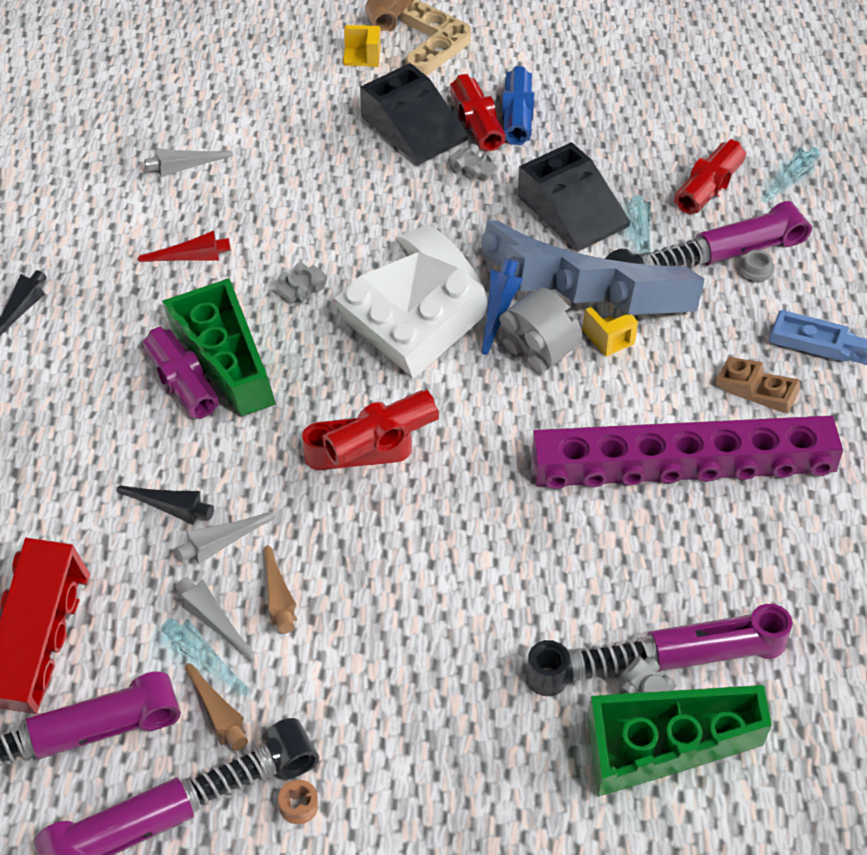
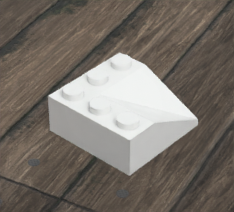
[334,252,488,378]

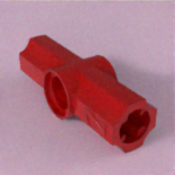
[450,74,505,151]
[674,139,746,215]
[322,390,439,466]

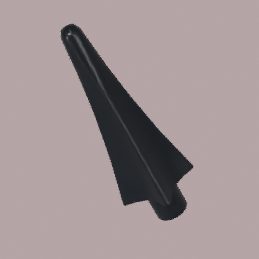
[0,270,47,336]
[116,485,214,525]

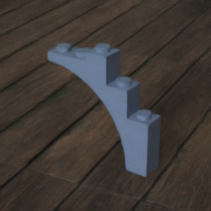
[481,220,705,315]

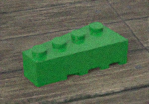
[162,278,276,417]
[587,685,772,797]

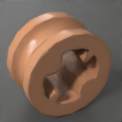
[278,780,319,824]

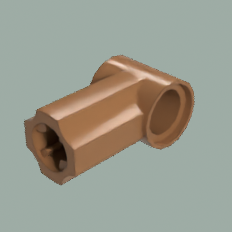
[365,0,414,32]

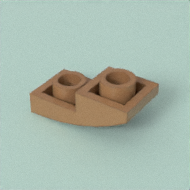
[716,357,800,414]

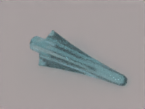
[761,147,820,203]
[627,195,651,255]
[161,618,250,696]

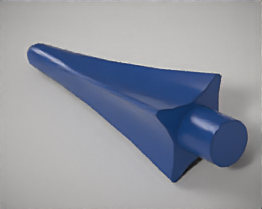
[481,258,523,355]

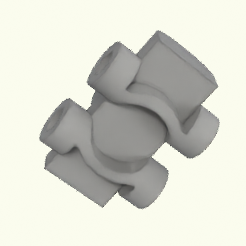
[449,144,497,180]
[277,262,327,303]
[620,656,676,694]

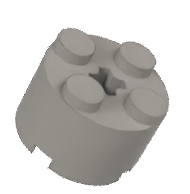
[499,287,582,375]

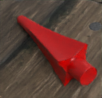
[138,230,232,262]

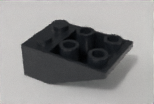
[360,63,468,165]
[517,142,631,252]

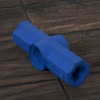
[502,66,534,145]

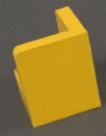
[343,25,381,67]
[582,307,638,357]

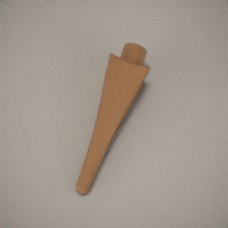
[263,546,298,634]
[185,663,248,751]

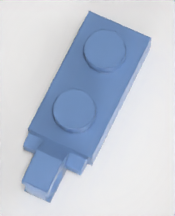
[769,310,867,365]

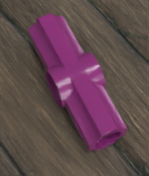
[143,326,219,419]

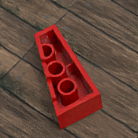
[0,537,90,714]

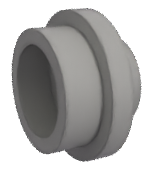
[740,250,775,281]

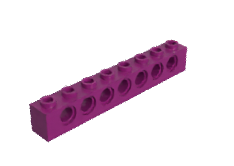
[532,415,843,489]

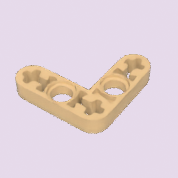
[399,0,471,75]

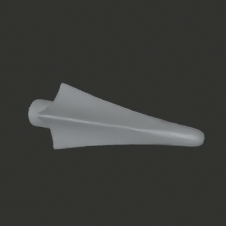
[144,148,233,177]
[175,512,275,564]
[176,577,255,660]

